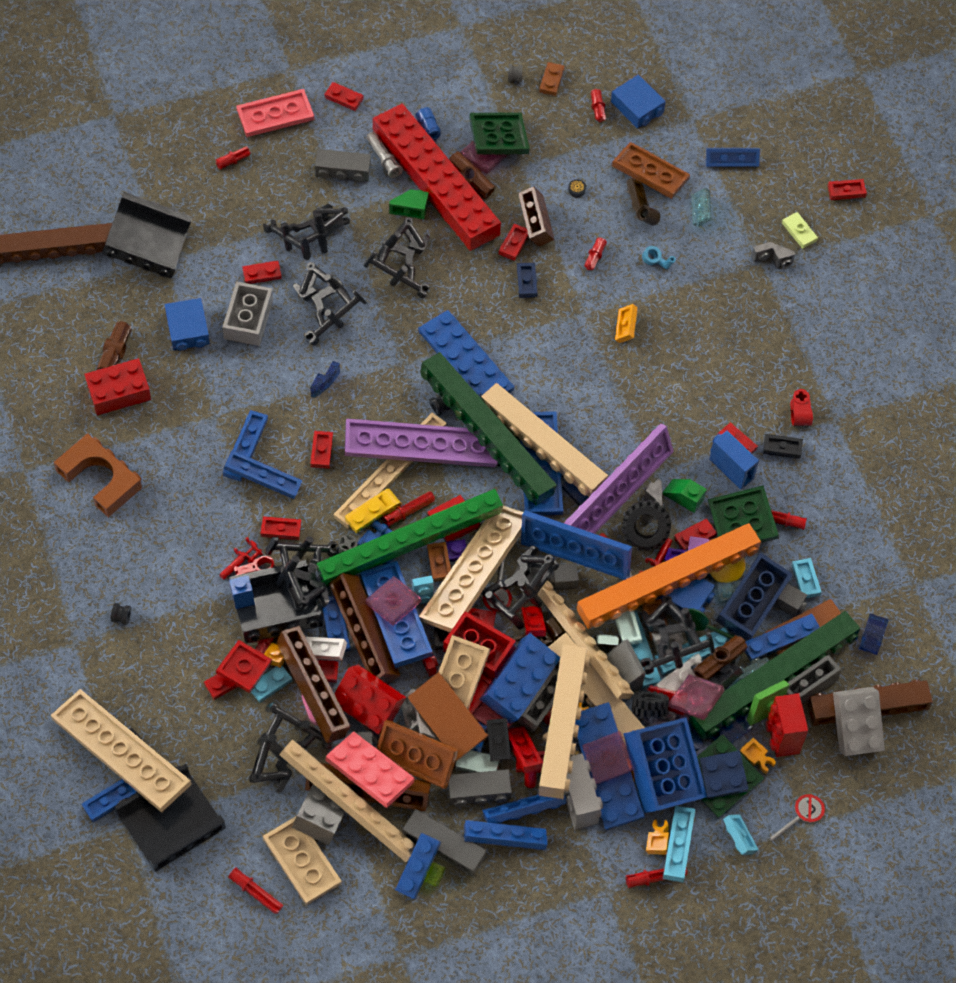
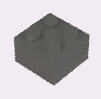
[292,784,346,845]

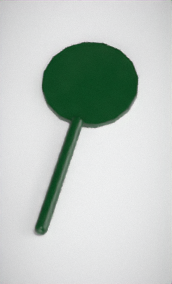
[688,608,734,639]

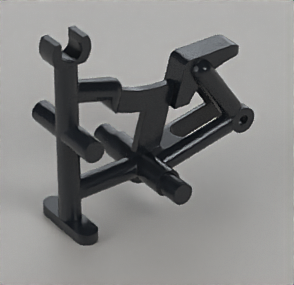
[263,204,350,260]
[363,217,430,298]
[293,262,367,346]
[265,536,339,612]
[481,546,559,630]
[640,596,715,675]
[248,702,332,793]

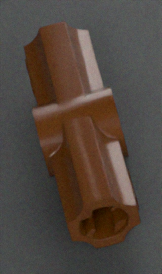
[449,151,496,198]
[97,321,132,370]
[693,635,748,683]

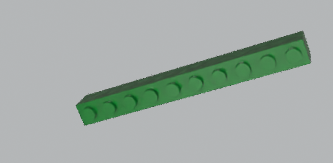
[317,489,503,587]

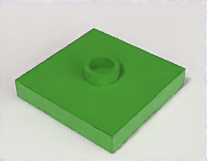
[746,680,789,726]

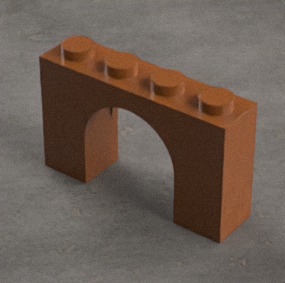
[54,433,142,518]

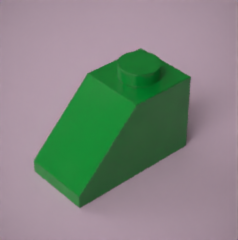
[389,189,429,219]
[662,479,707,513]

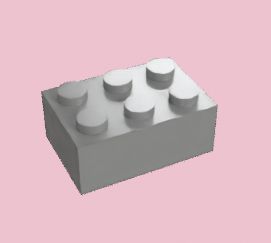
[222,282,273,346]
[833,687,885,756]
[565,753,603,830]

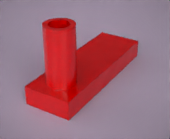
[508,726,543,788]

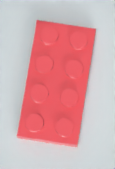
[236,89,314,137]
[326,731,414,808]

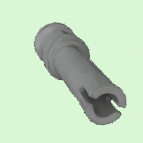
[366,132,403,178]

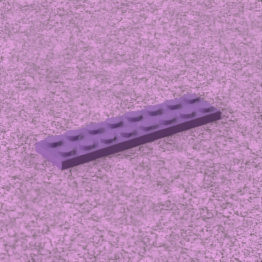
[345,419,497,467]
[564,424,674,534]

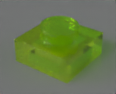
[424,862,446,887]

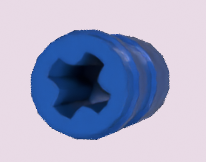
[415,107,441,141]

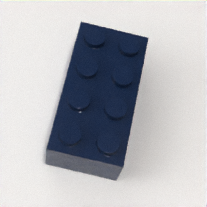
[715,552,793,641]

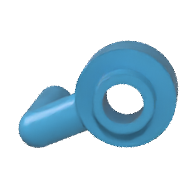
[642,246,676,269]

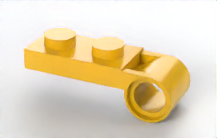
[345,489,402,533]

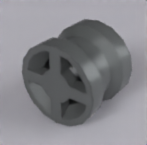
[508,64,523,83]
[338,534,357,554]

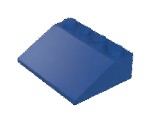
[623,717,707,813]

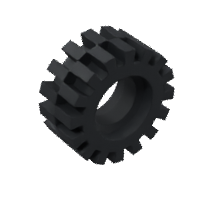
[632,691,669,718]

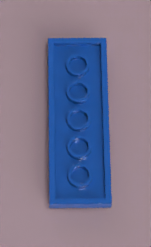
[418,310,514,398]
[520,411,563,515]
[521,510,632,580]
[360,561,433,668]
[576,702,645,830]

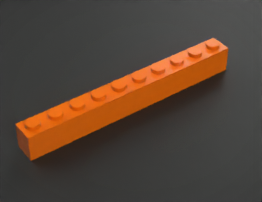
[577,523,761,629]

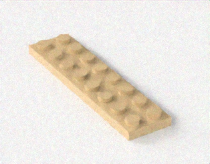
[419,506,524,632]
[50,689,192,812]

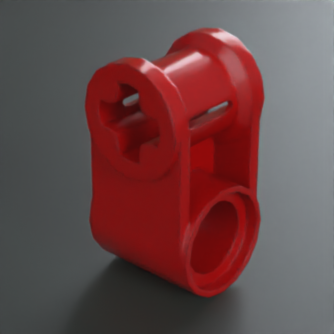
[790,389,813,426]

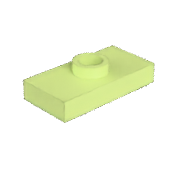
[782,212,818,249]

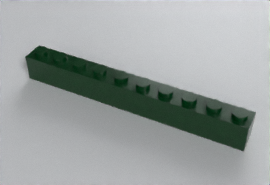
[420,352,557,506]
[689,611,860,740]

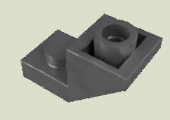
[751,242,795,269]
[642,479,662,525]

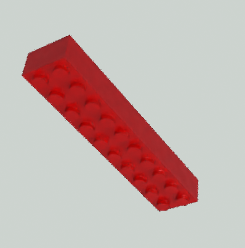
[373,103,501,251]

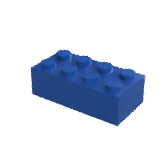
[479,633,561,724]

